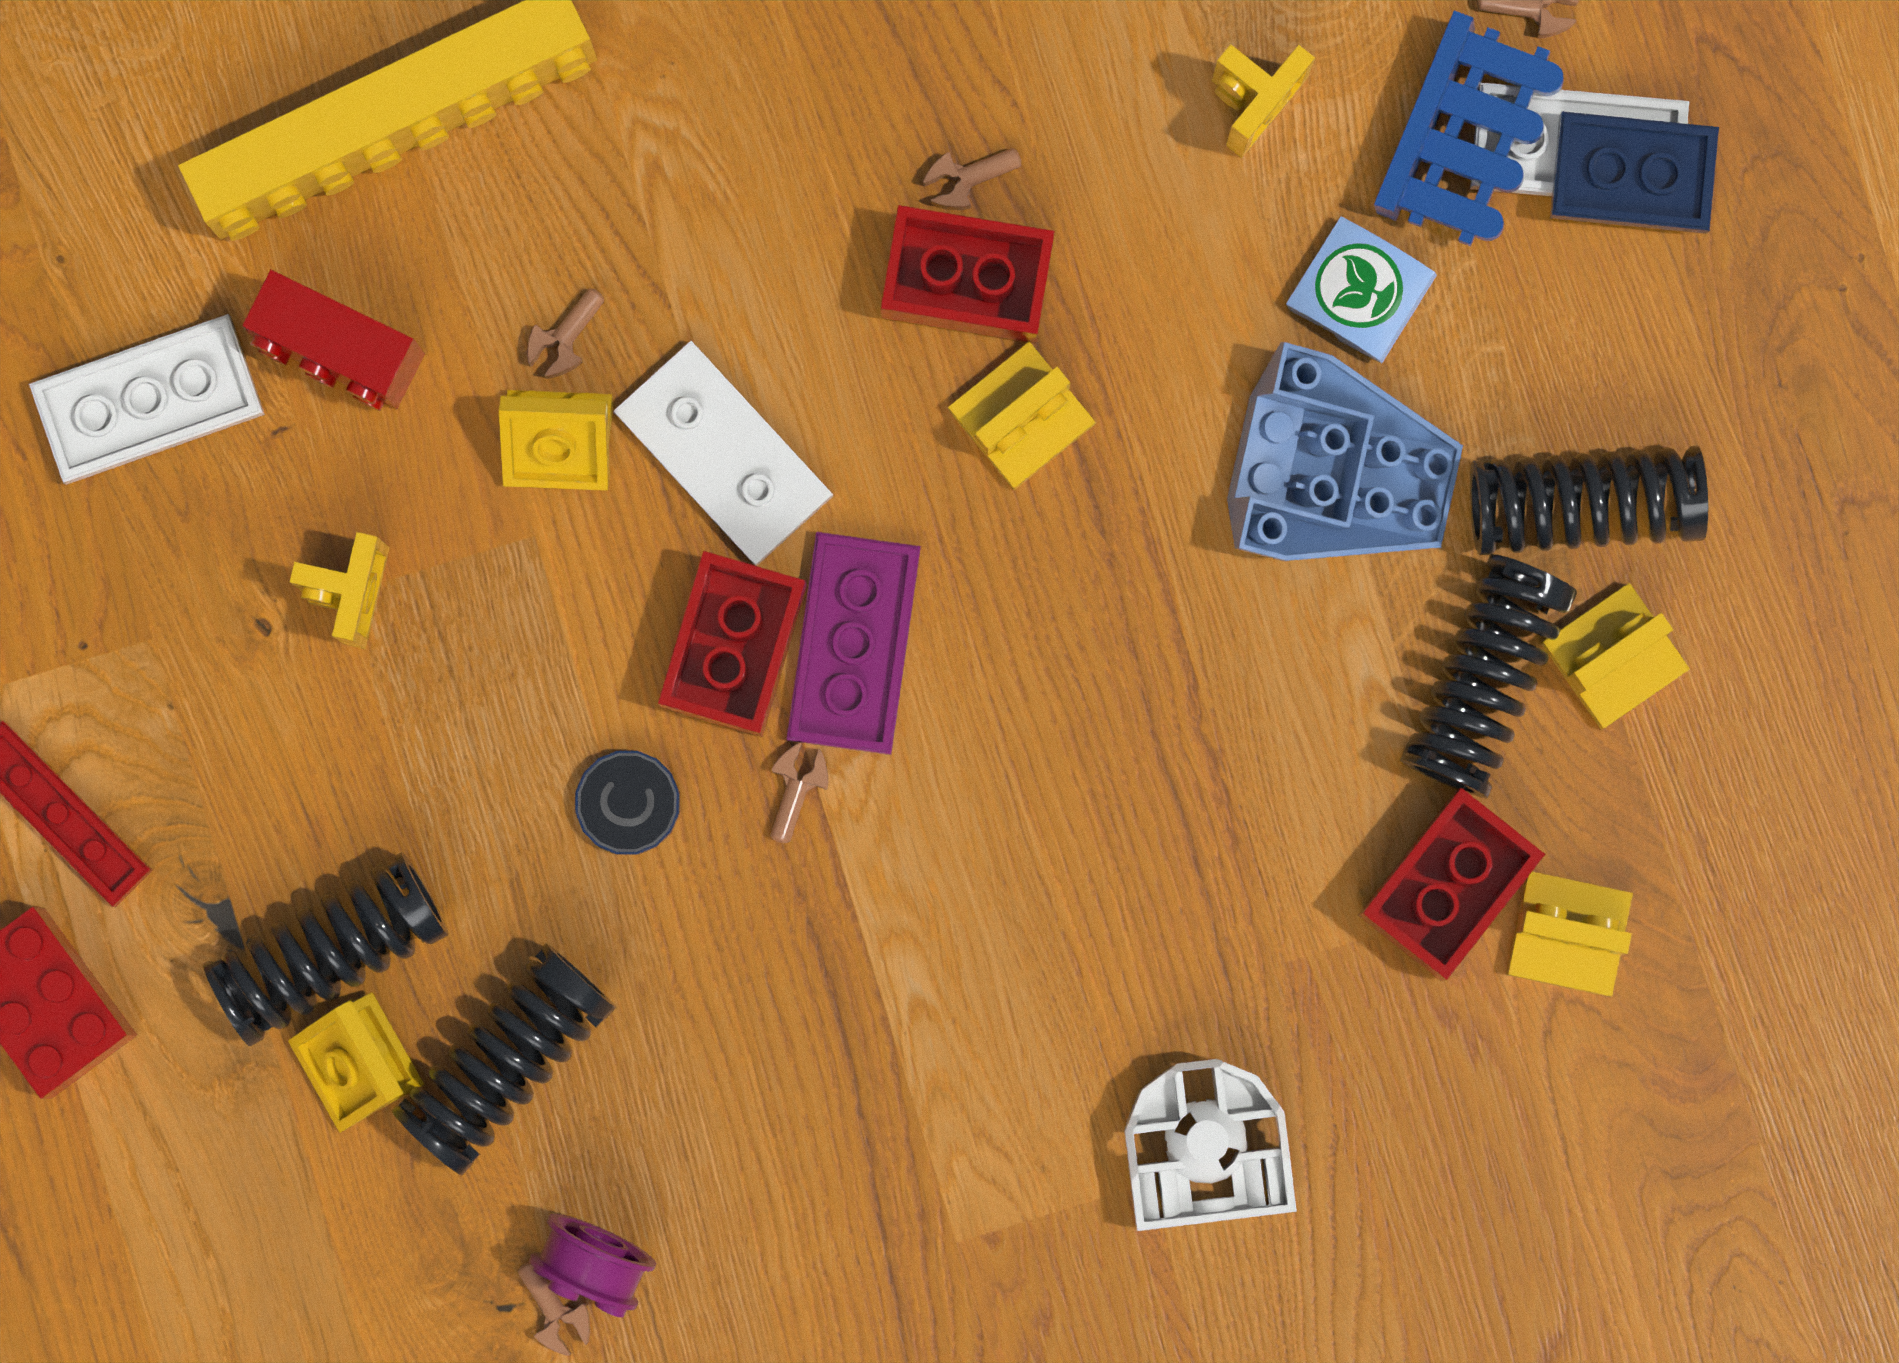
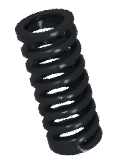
[1470,445,1708,555]
[1400,554,1577,799]
[203,852,449,1046]
[392,943,616,1176]

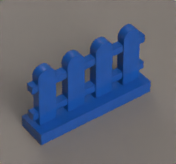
[1374,11,1564,247]

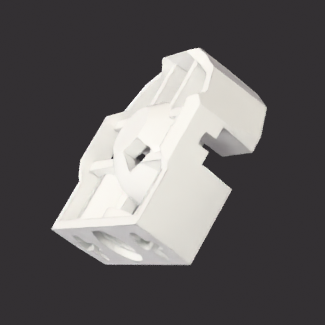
[1124,1059,1297,1231]

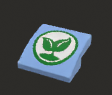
[1286,216,1437,363]

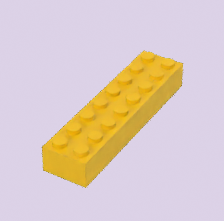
[178,0,597,241]

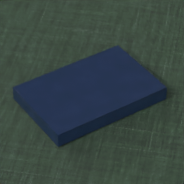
[1550,111,1719,234]

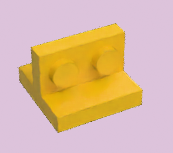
[1212,44,1315,158]
[948,341,1096,490]
[499,390,613,491]
[290,532,390,649]
[1541,583,1690,730]
[1506,872,1633,997]
[288,993,424,1133]

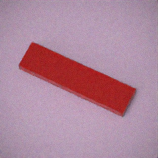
[0,721,153,908]

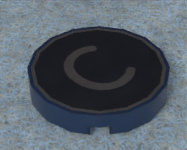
[575,751,680,855]

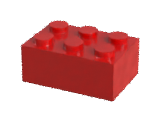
[881,205,1055,344]
[242,269,425,411]
[658,551,807,737]
[1358,788,1546,981]
[0,906,138,1099]

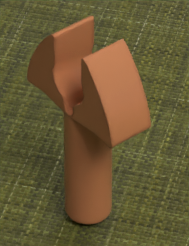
[1477,0,1579,39]
[923,148,1021,210]
[528,288,604,379]
[770,743,828,843]
[518,1261,590,1356]

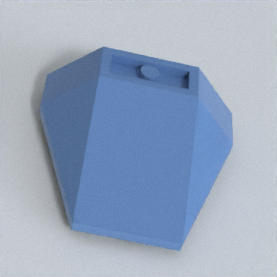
[1227,342,1463,561]

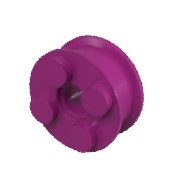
[529,1214,656,1318]

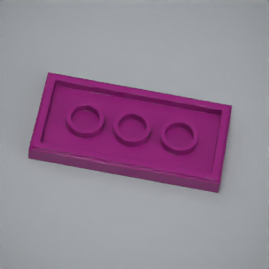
[787,532,921,755]

